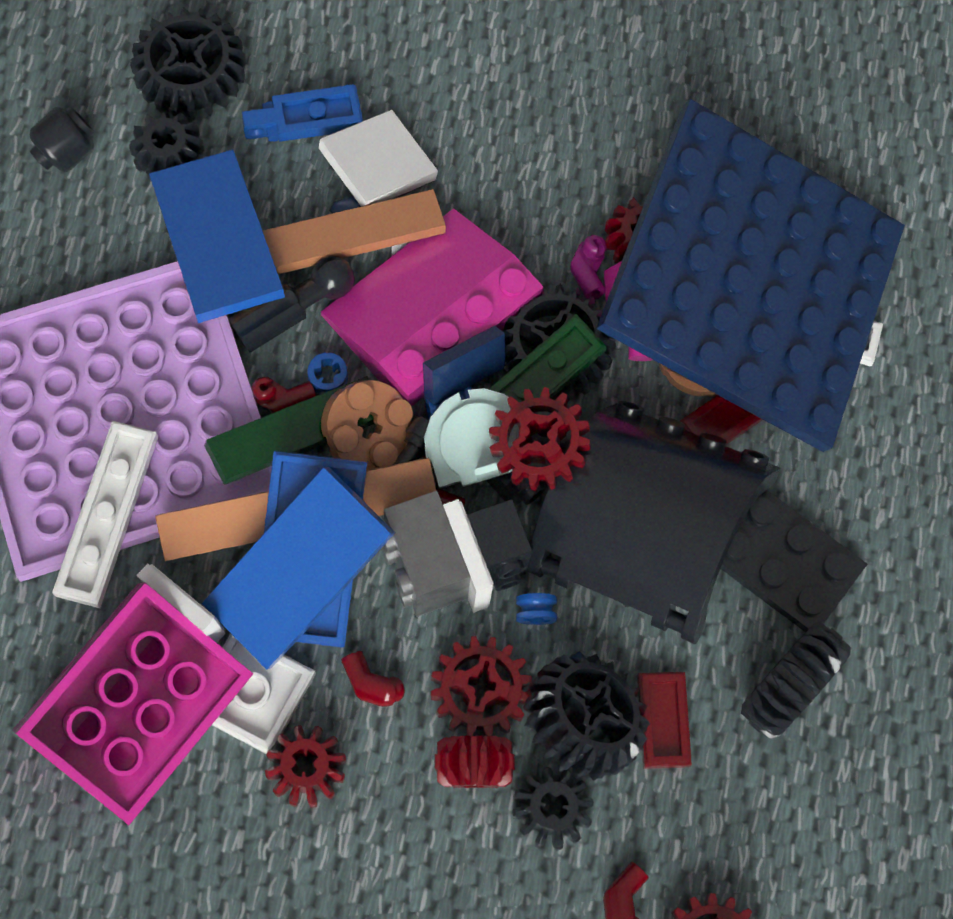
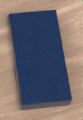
[423,326,505,405]

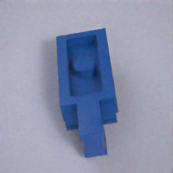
[242,84,363,142]

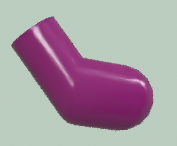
[570,235,607,300]

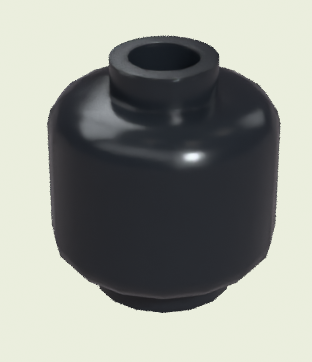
[29,107,95,172]

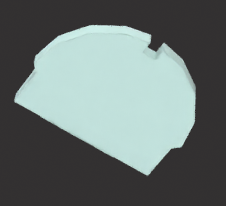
[424,388,519,489]

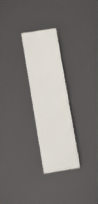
[52,420,158,608]

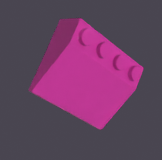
[321,208,544,407]
[12,583,253,825]

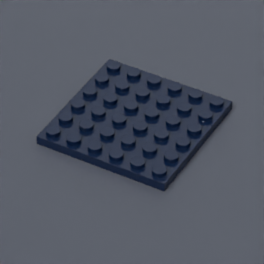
[596,99,905,452]

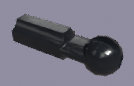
[228,256,355,353]

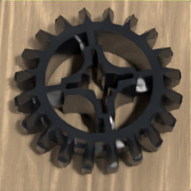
[130,6,247,120]
[502,283,616,402]
[741,622,851,739]
[523,651,650,781]

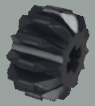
[129,109,204,180]
[512,767,594,851]

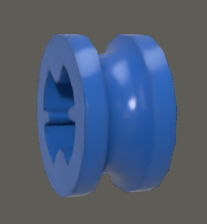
[307,353,348,395]
[516,593,558,625]

